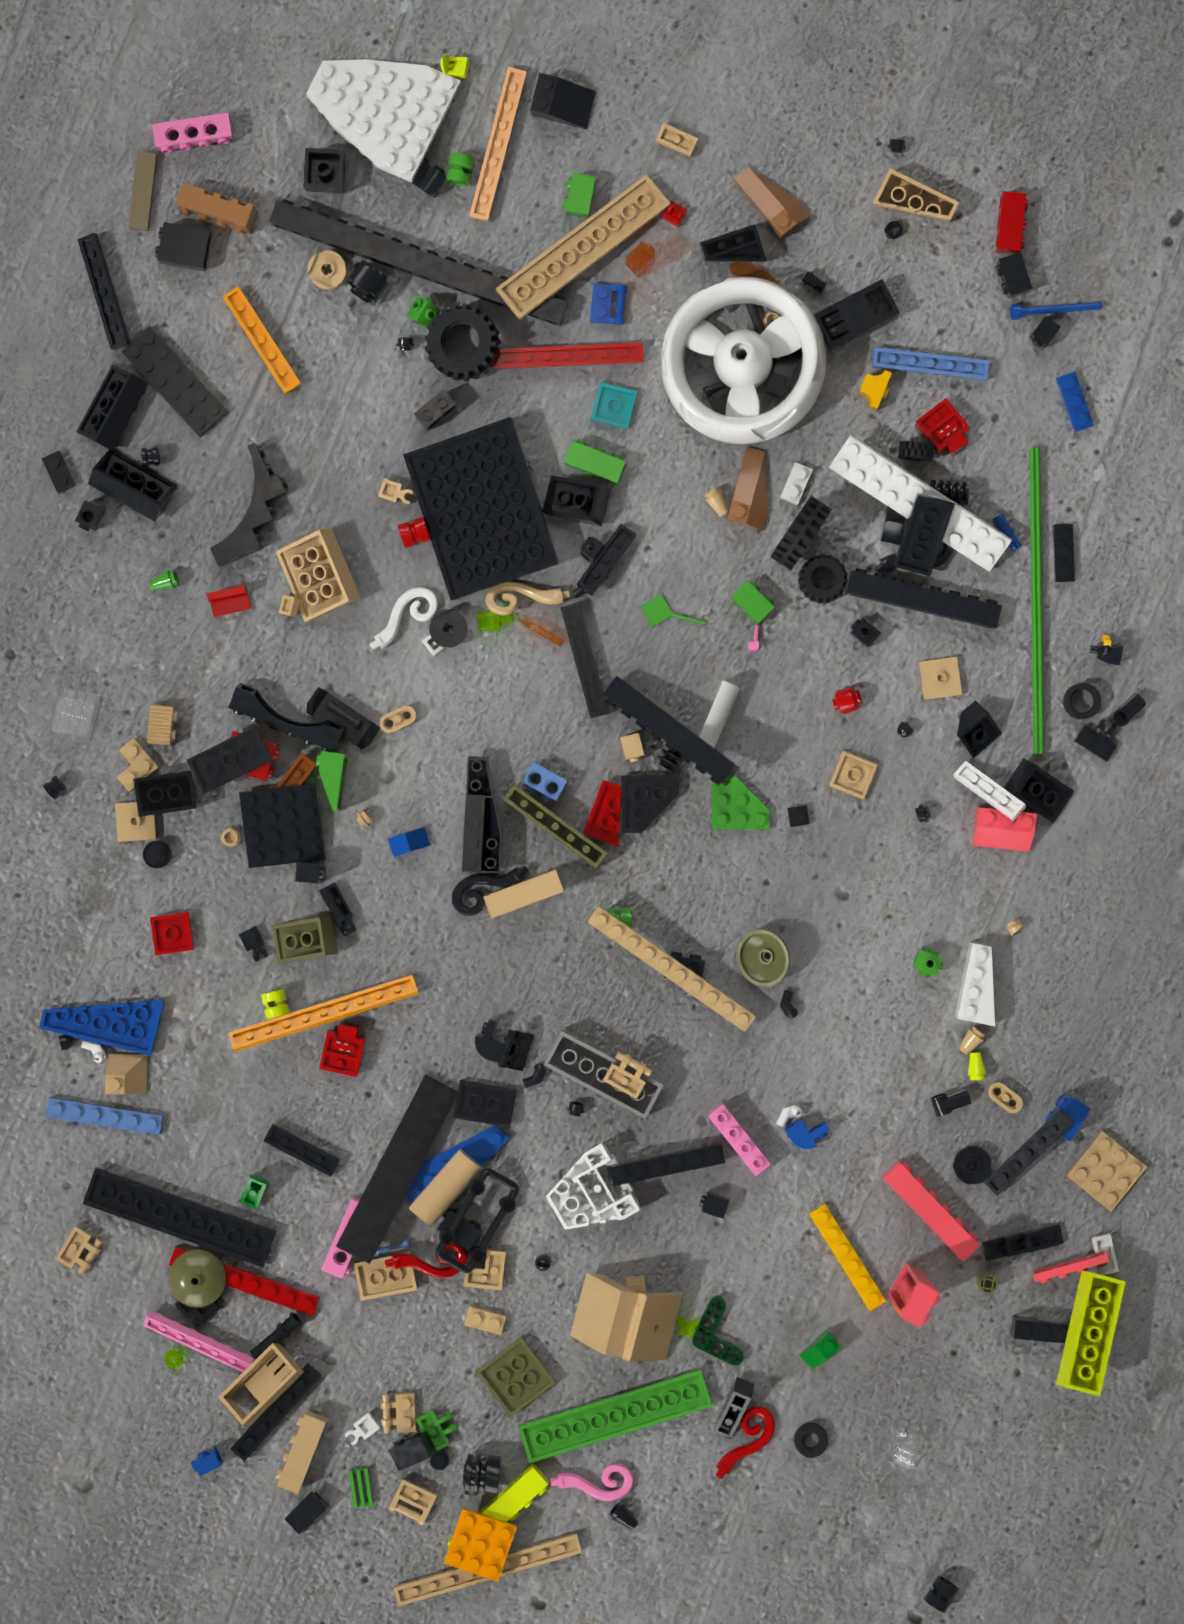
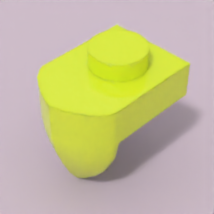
[440,55,470,78]

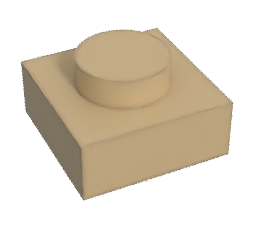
[279,595,300,617]

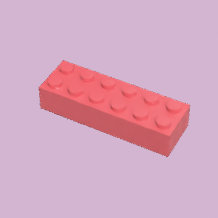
[887,1262,940,1327]

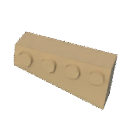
[872,168,959,222]

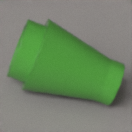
[149,570,179,591]

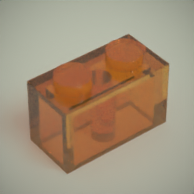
[625,242,655,278]

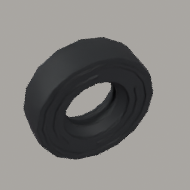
[794,1422,828,1458]

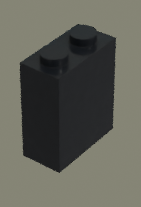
[155,222,212,271]

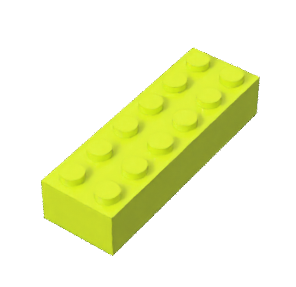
[1056,1271,1126,1396]

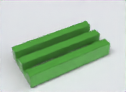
[349,1467,373,1509]

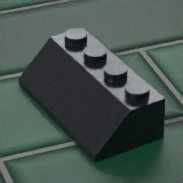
[76,365,149,451]
[88,449,178,522]

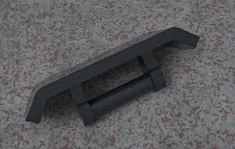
[306,687,380,749]

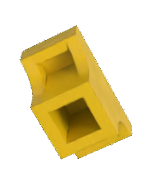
[858,370,892,411]

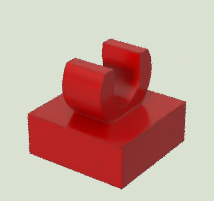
[661,200,688,228]

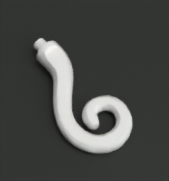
[369,587,439,650]

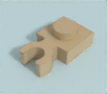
[378,478,414,505]

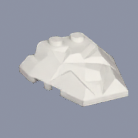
[546,1143,641,1230]

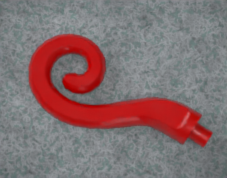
[384,1242,468,1278]
[715,1406,775,1479]

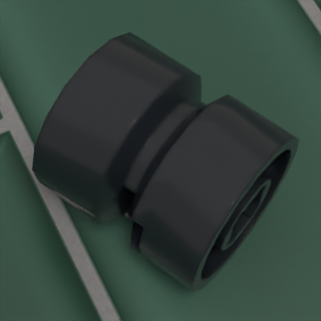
[924,1576,959,1613]

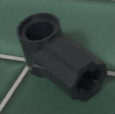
[1109,692,1146,727]
[930,1088,972,1117]

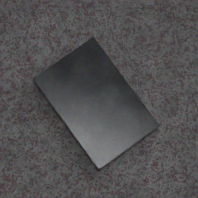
[453,1080,517,1128]

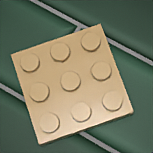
[1065,1130,1147,1212]

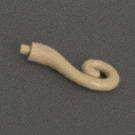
[485,581,570,616]

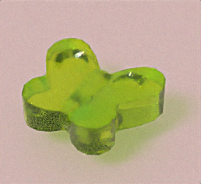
[676,1316,699,1338]

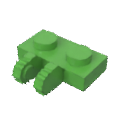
[416,1409,459,1451]

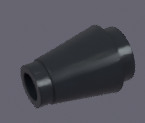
[610,1503,638,1530]

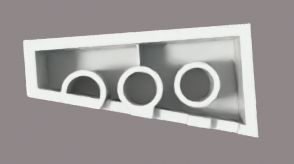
[955,942,995,1026]

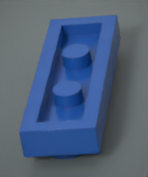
[1056,371,1094,433]

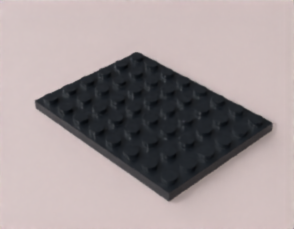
[403,417,559,601]

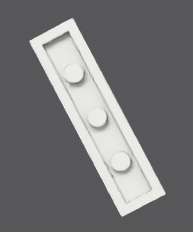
[953,761,1026,821]

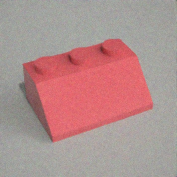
[972,807,1037,852]

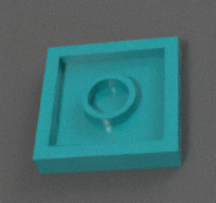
[591,382,637,430]

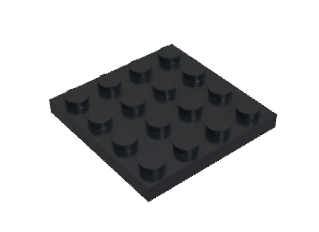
[239,783,325,868]

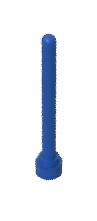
[1010,302,1103,320]

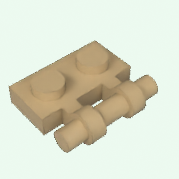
[603,1051,652,1099]
[55,1225,103,1275]
[380,1392,416,1433]

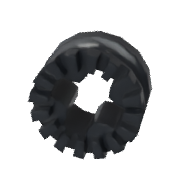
[884,221,903,239]

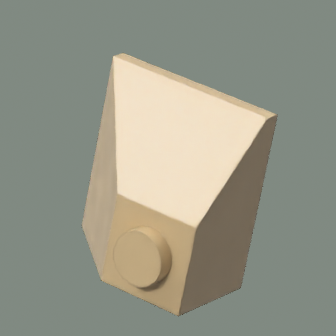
[105,1054,148,1094]

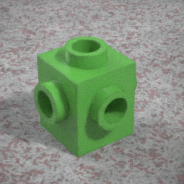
[406,296,441,330]
[912,949,943,978]

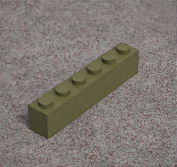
[503,784,608,868]

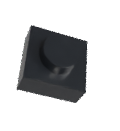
[787,805,809,827]

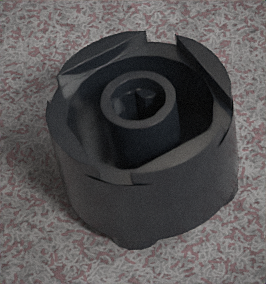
[343,260,388,305]

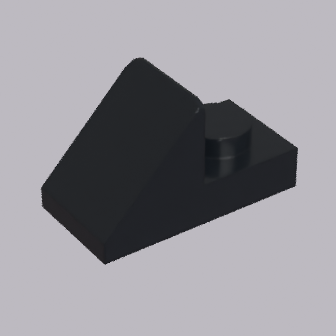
[880,506,905,545]

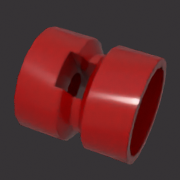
[397,517,431,549]

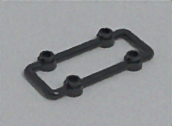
[435,1168,519,1273]

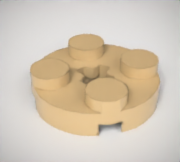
[308,250,347,290]

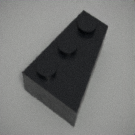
[698,224,767,262]

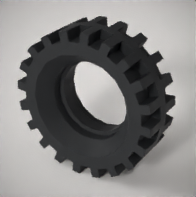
[425,304,502,381]
[770,495,832,571]

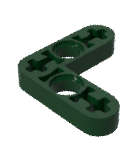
[692,1296,744,1366]

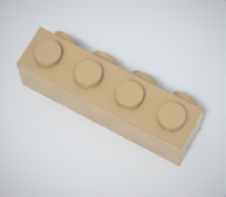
[275,1410,328,1494]

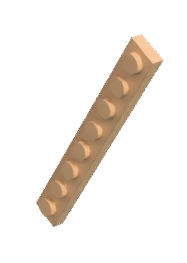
[469,67,527,222]

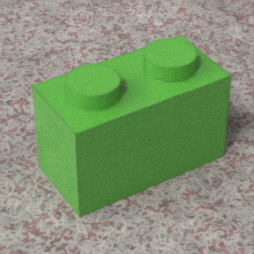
[563,173,596,218]
[730,581,774,625]

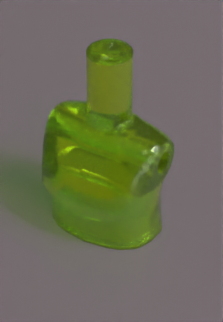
[477,610,514,632]

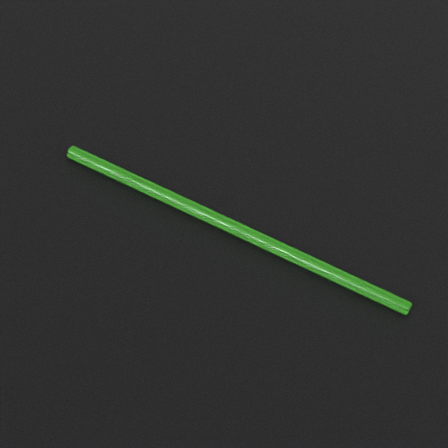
[1029,448,1045,754]

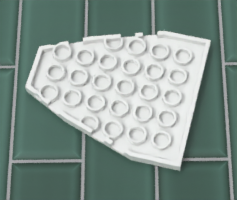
[306,59,461,183]

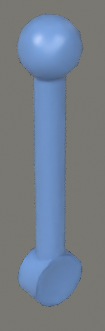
[374,1240,410,1257]

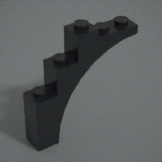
[210,443,289,567]

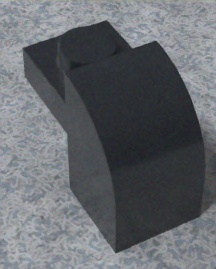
[475,1018,505,1063]

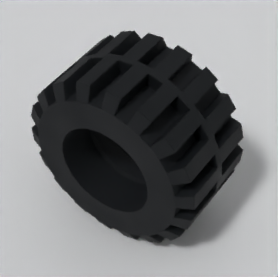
[798,554,848,604]

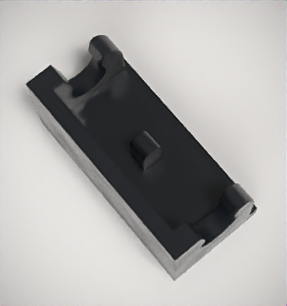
[285,1491,330,1534]

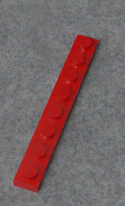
[490,343,644,370]
[169,1246,320,1316]

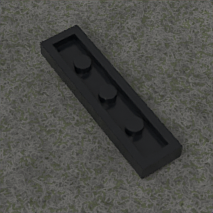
[264,1124,341,1177]

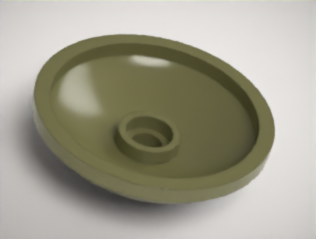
[737,929,790,987]
[168,1249,226,1308]

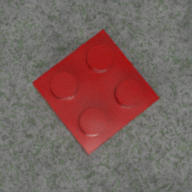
[150,912,194,955]

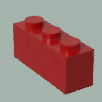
[995,191,1029,254]

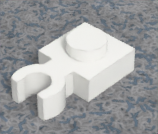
[345,1412,380,1445]

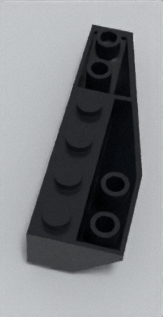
[462,756,502,873]

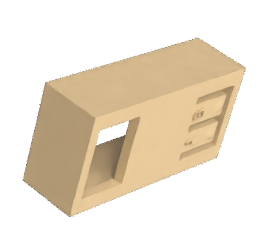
[484,869,564,919]
[218,1343,304,1426]

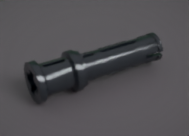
[250,1312,303,1359]

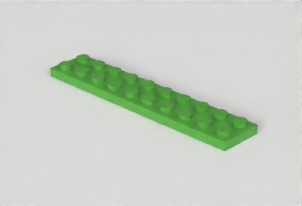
[518,1369,713,1463]

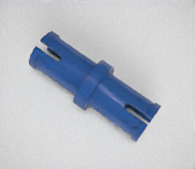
[993,513,1022,552]

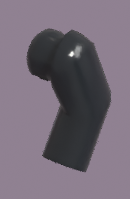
[780,990,798,1018]
[522,1063,546,1088]

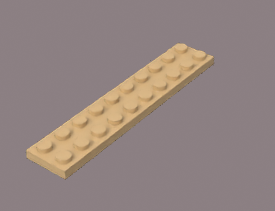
[496,174,670,320]

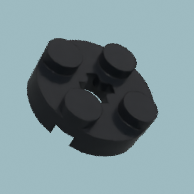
[429,609,468,648]
[952,1145,991,1184]

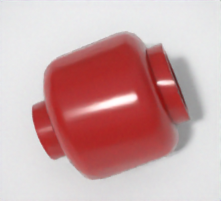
[832,686,862,714]

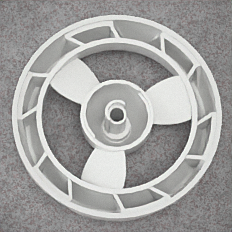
[661,277,827,444]

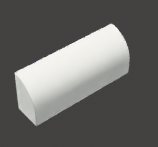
[699,680,740,748]

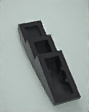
[982,1225,1064,1261]

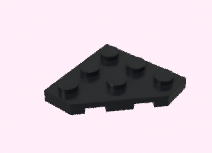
[621,775,679,833]

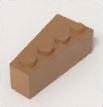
[176,183,258,235]

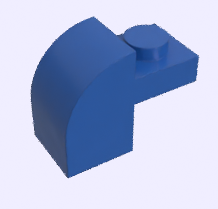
[784,1118,830,1149]

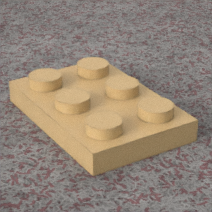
[353,1251,418,1301]

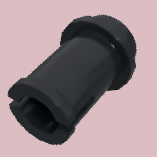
[801,271,827,294]

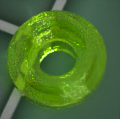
[164,1349,183,1369]

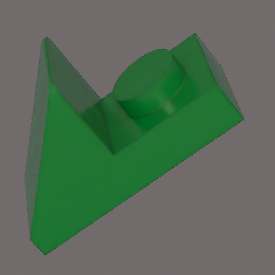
[240,1174,269,1209]

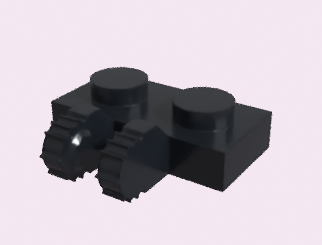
[1073,718,1117,762]

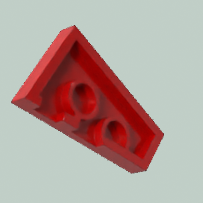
[582,780,621,847]

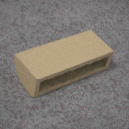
[409,1148,483,1226]

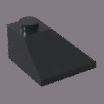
[957,700,1002,758]

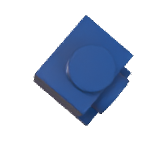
[191,1445,223,1476]

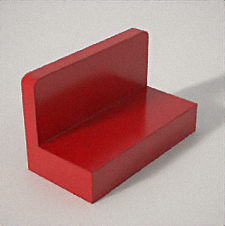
[206,585,251,617]

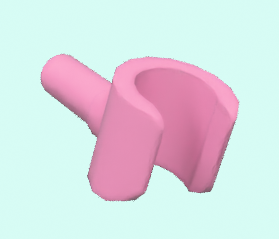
[748,625,760,652]

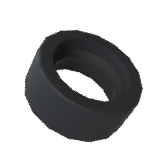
[1063,683,1101,719]

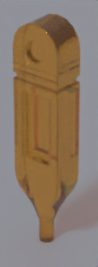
[729,262,780,284]
[516,616,564,647]

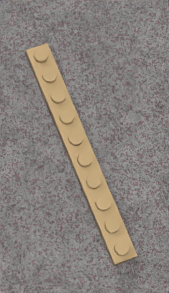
[587,905,756,1032]
[393,1533,582,1606]

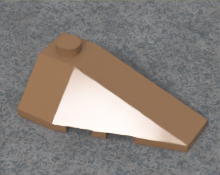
[733,167,810,240]
[727,447,769,531]

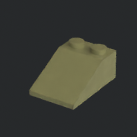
[272,916,338,964]

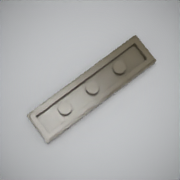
[128,151,157,231]

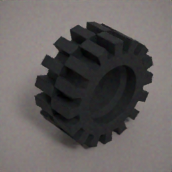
[898,441,934,461]

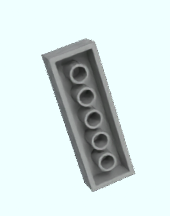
[543,1029,664,1119]

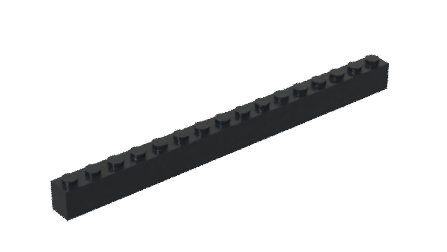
[269,199,568,327]

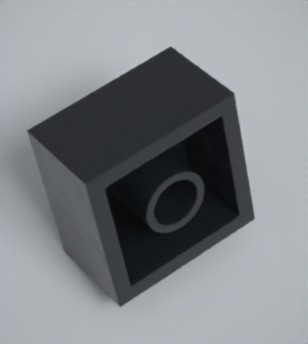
[303,148,346,193]

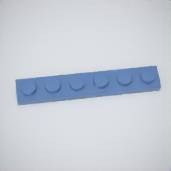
[872,347,989,381]
[46,1097,164,1135]

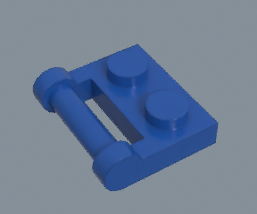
[590,283,628,325]

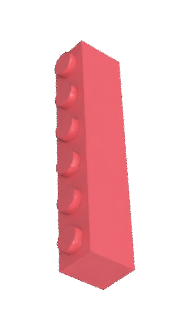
[882,1161,980,1262]

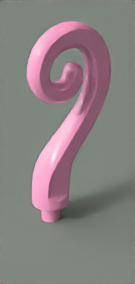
[550,1463,634,1501]

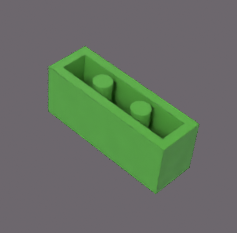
[564,439,626,485]

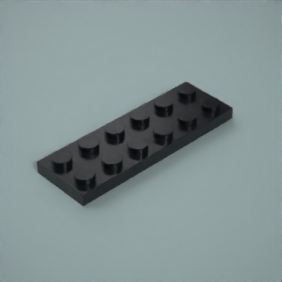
[121,326,228,437]

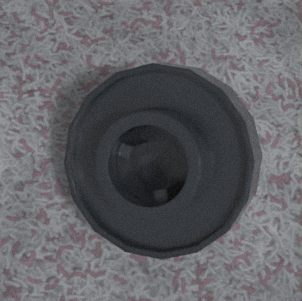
[143,840,172,868]

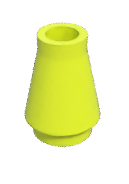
[968,1053,987,1081]

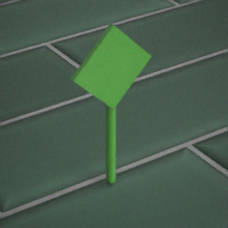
[640,594,707,627]

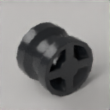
[141,447,160,467]
[43,776,67,800]

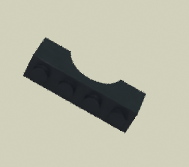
[1011,1315,1070,1343]

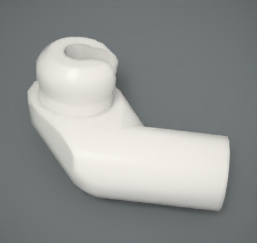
[81,1039,106,1063]
[776,1105,802,1128]

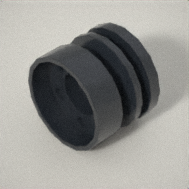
[463,1454,501,1497]

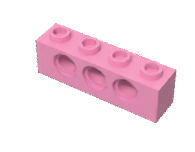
[152,113,234,153]
[707,1102,771,1176]
[321,1197,360,1279]

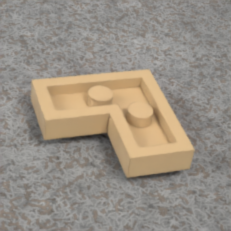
[117,738,159,792]
[464,1249,506,1291]

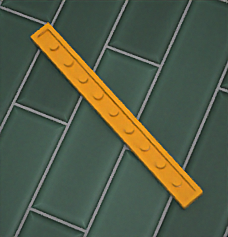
[228,975,419,1053]

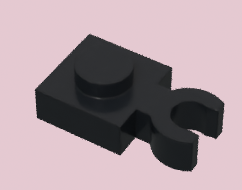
[239,926,268,962]

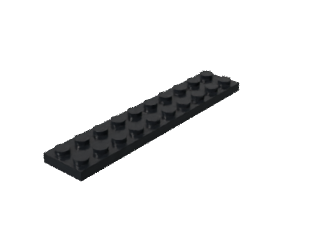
[336,1074,458,1264]
[83,1167,277,1268]

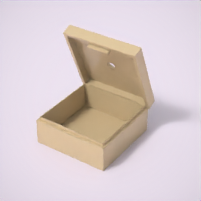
[570,1273,683,1362]

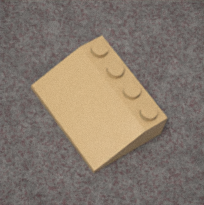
[276,527,361,622]

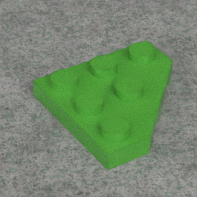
[712,775,769,830]

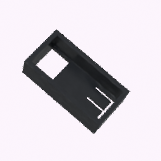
[814,279,900,352]

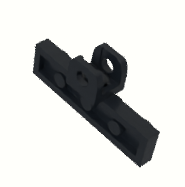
[577,524,636,596]

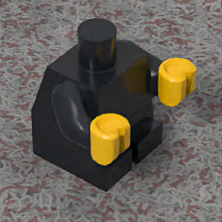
[1089,634,1123,666]

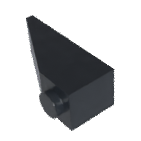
[765,347,802,400]
[713,1377,754,1439]

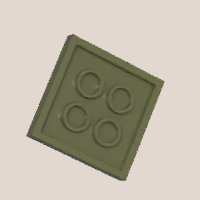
[475,1336,556,1417]

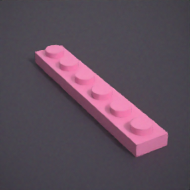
[143,1310,254,1372]

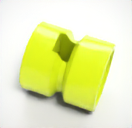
[261,989,290,1021]

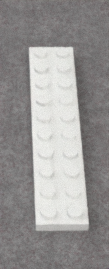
[829,434,1012,572]

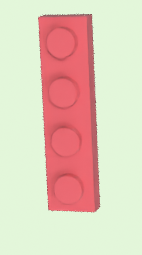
[1033,1250,1110,1283]

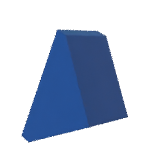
[388,827,430,857]

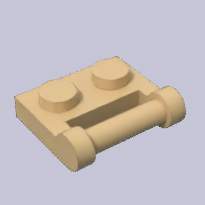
[388,1478,437,1526]

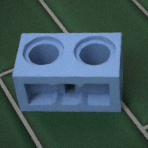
[523,763,567,802]

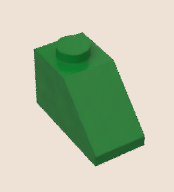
[799,1329,842,1369]

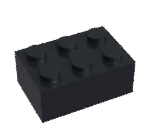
[133,770,197,817]

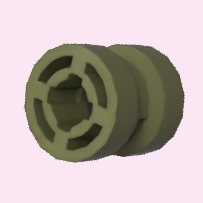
[976,1271,998,1294]

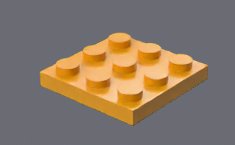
[444,1507,517,1582]

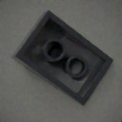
[530,72,596,129]
[542,476,611,526]
[1004,758,1074,823]

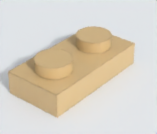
[655,123,698,157]
[464,1305,506,1335]

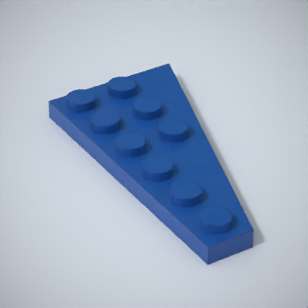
[39,1000,165,1056]
[405,1125,509,1203]

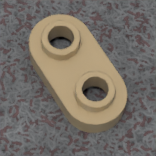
[380,706,417,733]
[987,1082,1023,1113]

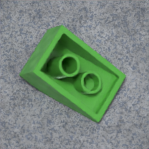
[316,751,348,812]

